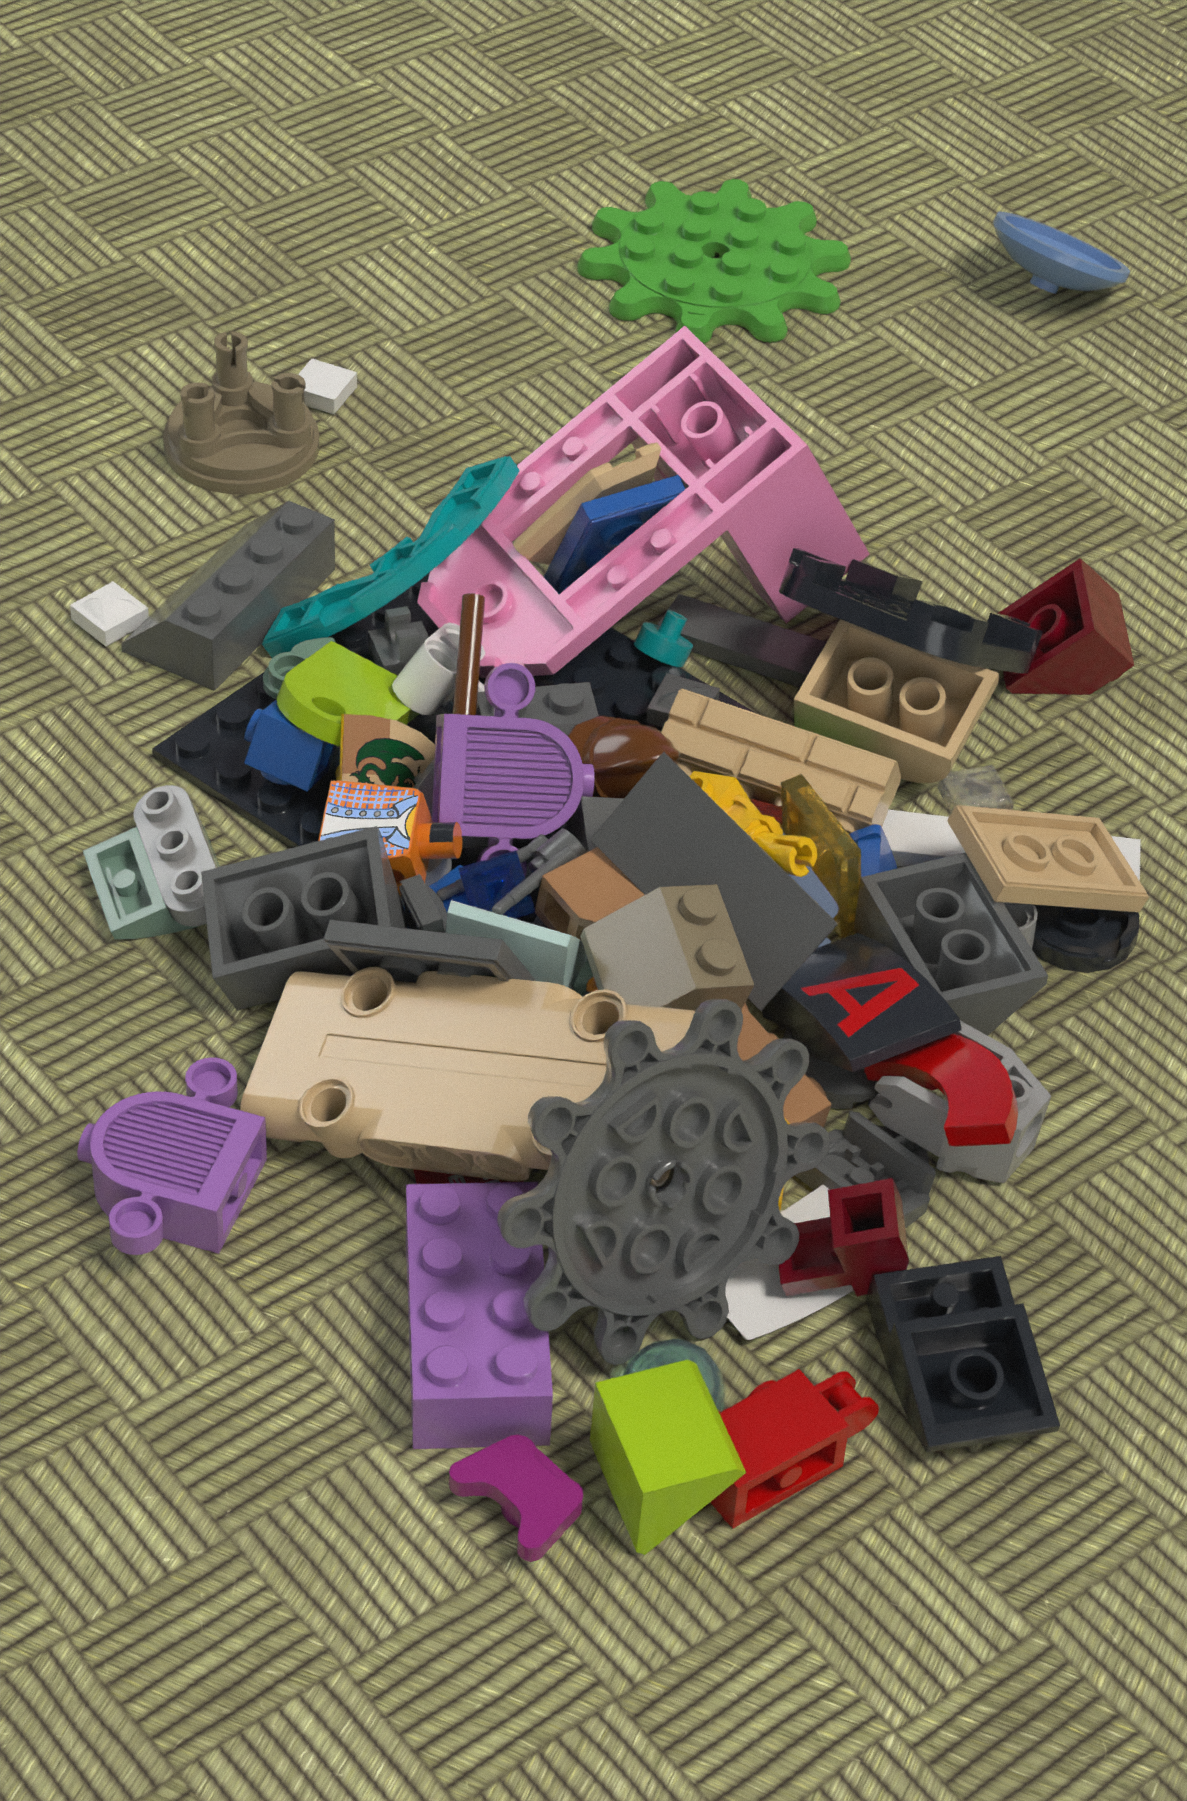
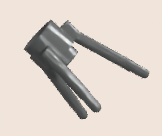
[436,828,587,927]

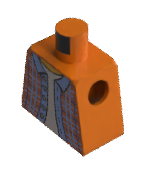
[318,781,462,897]

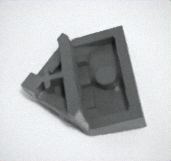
[795,1111,936,1228]

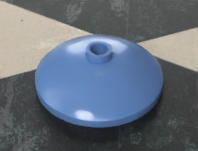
[993,212,1130,293]

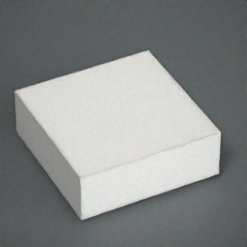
[298,359,357,414]

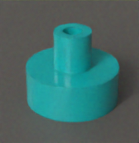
[634,610,693,667]

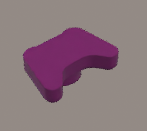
[449,1435,583,1562]

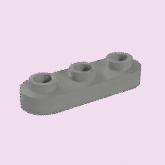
[134,785,218,926]

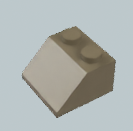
[580,884,754,1011]

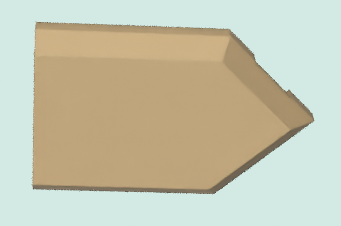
[513,442,661,565]

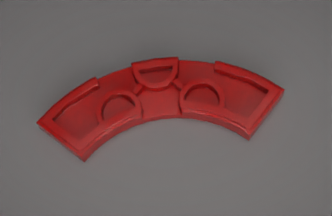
[864,1034,1018,1147]

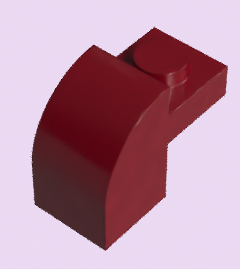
[779,1178,909,1297]

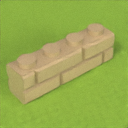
[661,688,901,838]

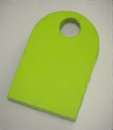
[276,641,419,746]

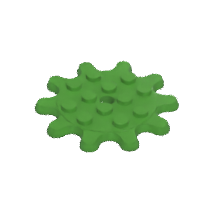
[577,179,851,344]

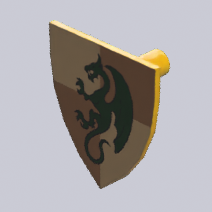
[336,714,435,788]

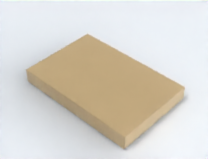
[947,805,1149,912]

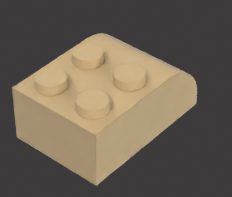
[794,619,999,783]

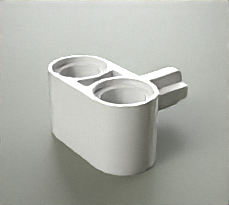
[392,623,485,716]

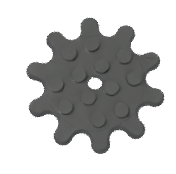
[497,999,830,1365]

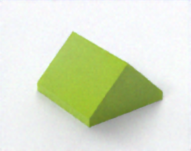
[590,1359,746,1555]

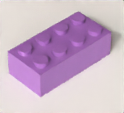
[406,1182,553,1449]

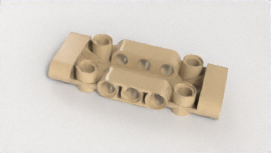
[240,967,695,1187]

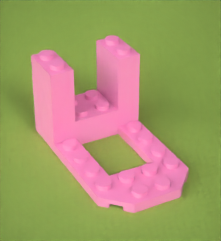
[417,326,869,678]

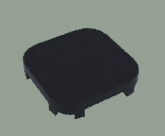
[779,548,1043,674]

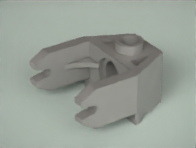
[869,1021,1051,1183]

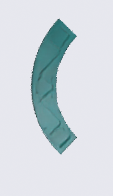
[262,456,520,658]

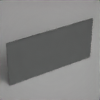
[590,752,838,1011]

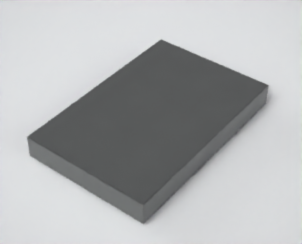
[324,920,536,983]

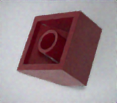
[997,558,1134,695]

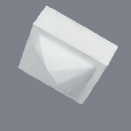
[70,581,149,646]

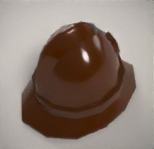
[568,716,680,798]

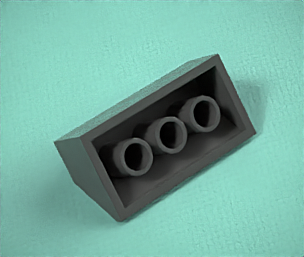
[121,501,335,691]

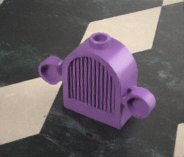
[432,663,594,892]
[77,1058,267,1255]

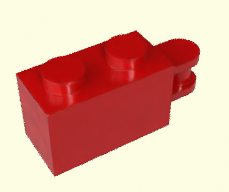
[710,1369,879,1529]

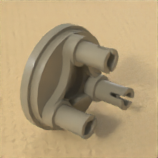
[163,331,320,494]

